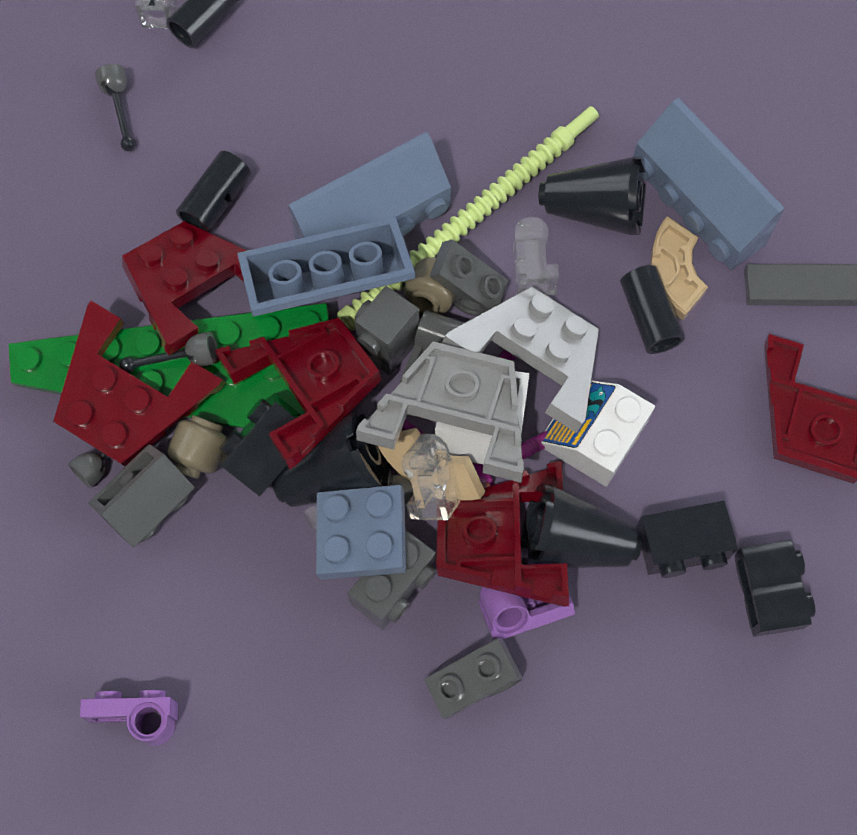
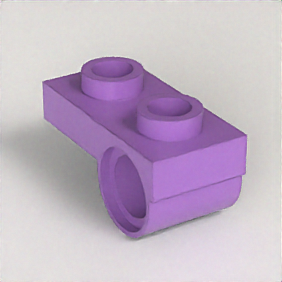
[478,587,575,640]
[80,690,178,746]

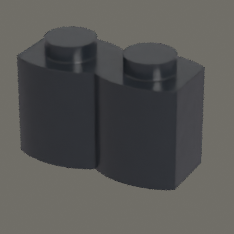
[734,540,816,637]

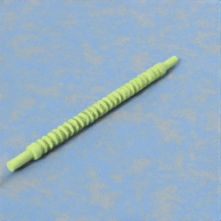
[337,106,599,331]

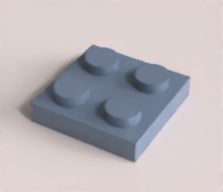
[316,485,406,580]

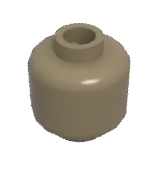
[404,257,456,315]
[167,415,227,479]

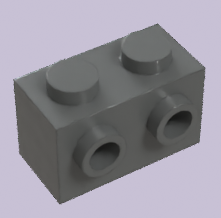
[355,286,419,376]
[88,445,195,548]
[347,529,437,630]

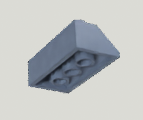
[633,97,785,270]
[288,132,451,240]
[237,217,416,317]

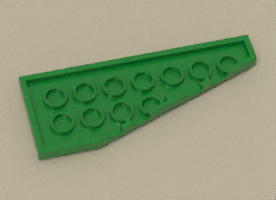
[8,303,329,429]

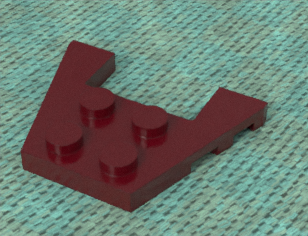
[122,221,247,356]
[53,300,225,466]
[215,318,381,469]
[764,334,857,484]
[436,461,569,607]

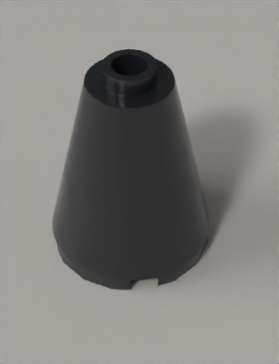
[538,157,645,235]
[272,411,393,507]
[521,483,642,568]

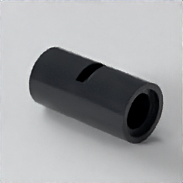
[166,0,239,48]
[176,151,251,233]
[620,265,685,354]

